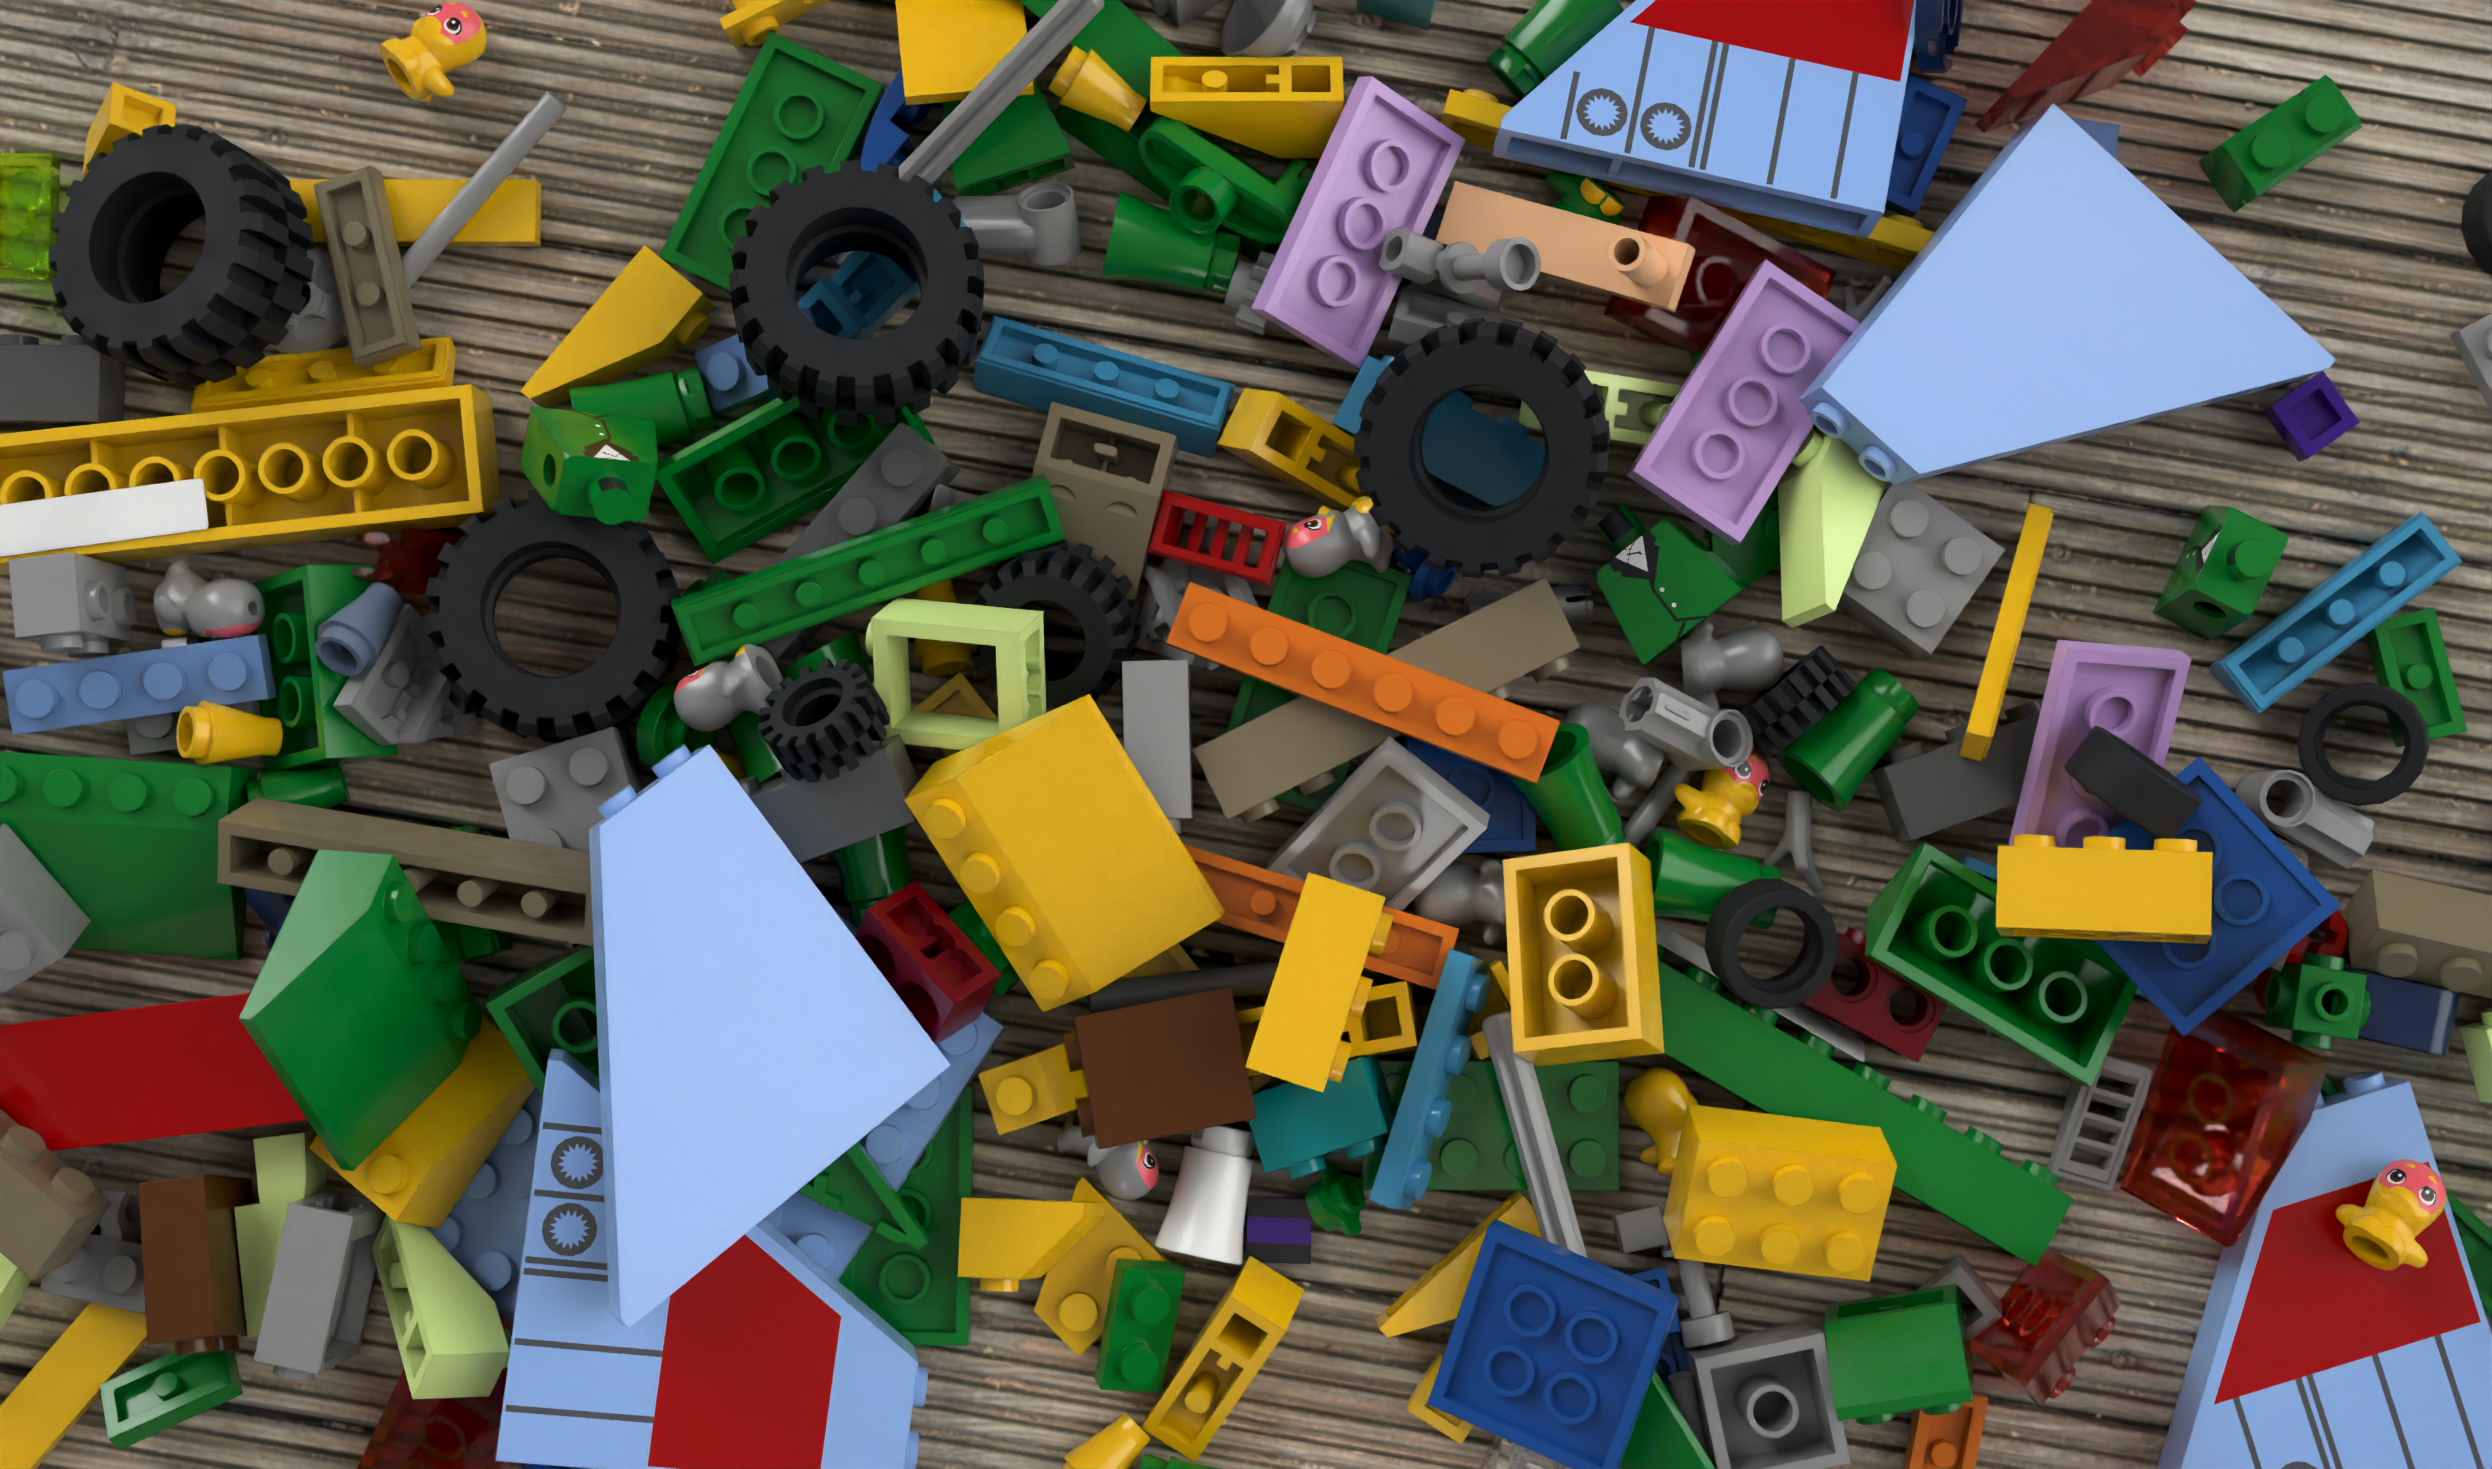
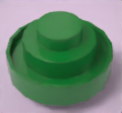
[636,680,718,769]

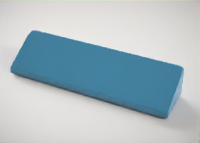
[973,315,1235,458]
[2208,511,2463,715]

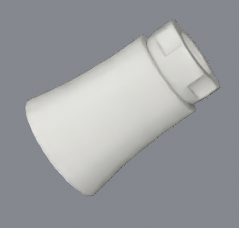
[1154,1126,1255,1265]

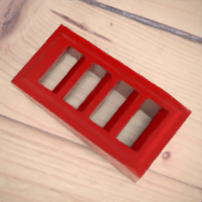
[1147,490,1288,586]

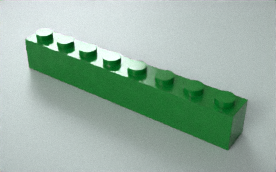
[1657,945,2074,1267]

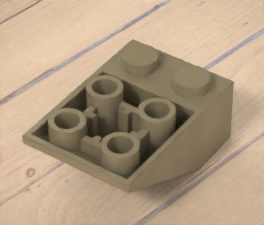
[1030,402,1178,614]

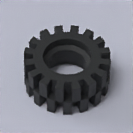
[1739,645,1856,759]
[758,659,890,782]

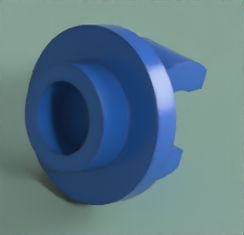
[1391,547,1458,602]

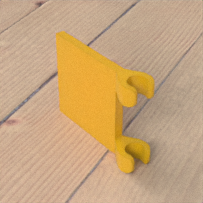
[895,0,1034,105]

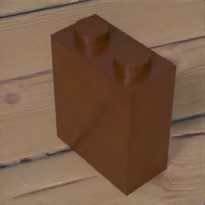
[1062,987,1256,1150]
[138,1174,253,1356]

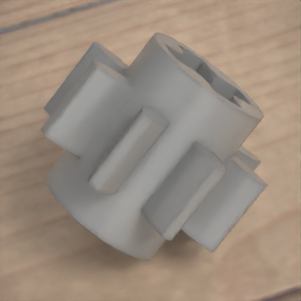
[1224,250,1275,335]

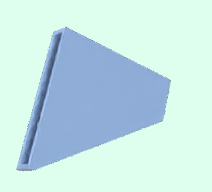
[1798,103,2336,486]
[589,744,951,1329]

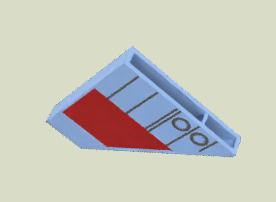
[1492,0,1916,238]
[495,1048,928,1469]
[2157,1070,2492,1469]

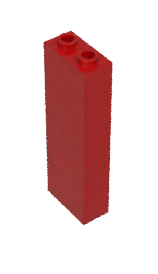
[0,993,307,1151]

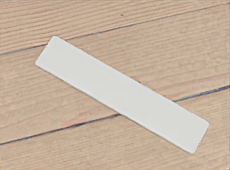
[0,478,209,557]
[1655,921,1865,1062]

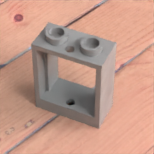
[1122,660,1194,834]
[253,1189,386,1381]

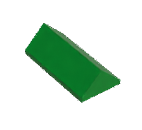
[655,395,935,564]
[1865,843,2138,1087]

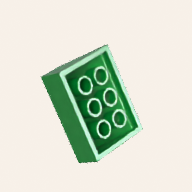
[0,752,258,960]
[239,849,482,1171]

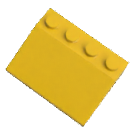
[904,694,1225,1012]

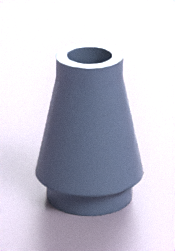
[315,582,403,676]

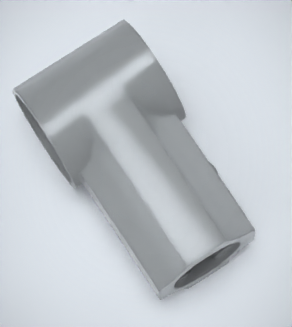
[953,181,1082,266]
[1618,677,1753,771]
[2235,770,2375,870]

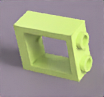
[866,598,1046,750]

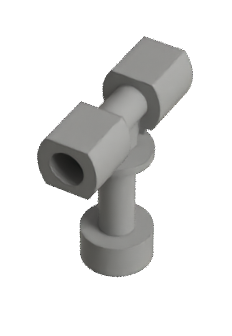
[1379,227,1541,310]
[1612,1206,1735,1348]

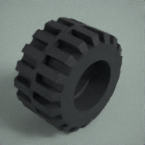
[967,540,1141,710]

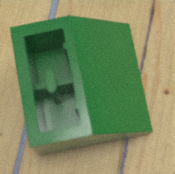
[1824,1284,1973,1425]

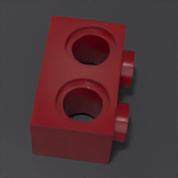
[855,881,1001,1045]
[1799,927,1947,1062]

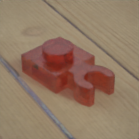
[352,528,463,595]

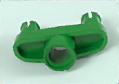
[1138,116,1315,244]

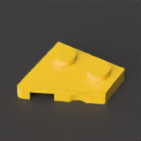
[1034,1175,1170,1357]

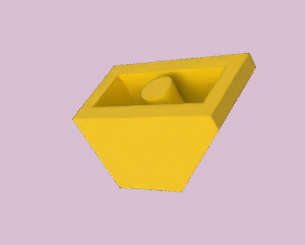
[957,1197,1106,1292]

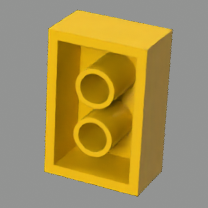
[1996,834,2213,944]
[1503,842,1664,1067]
[1245,872,1394,1093]
[1663,1104,1897,1282]

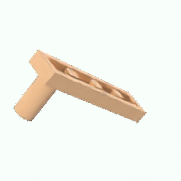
[1435,181,1696,312]

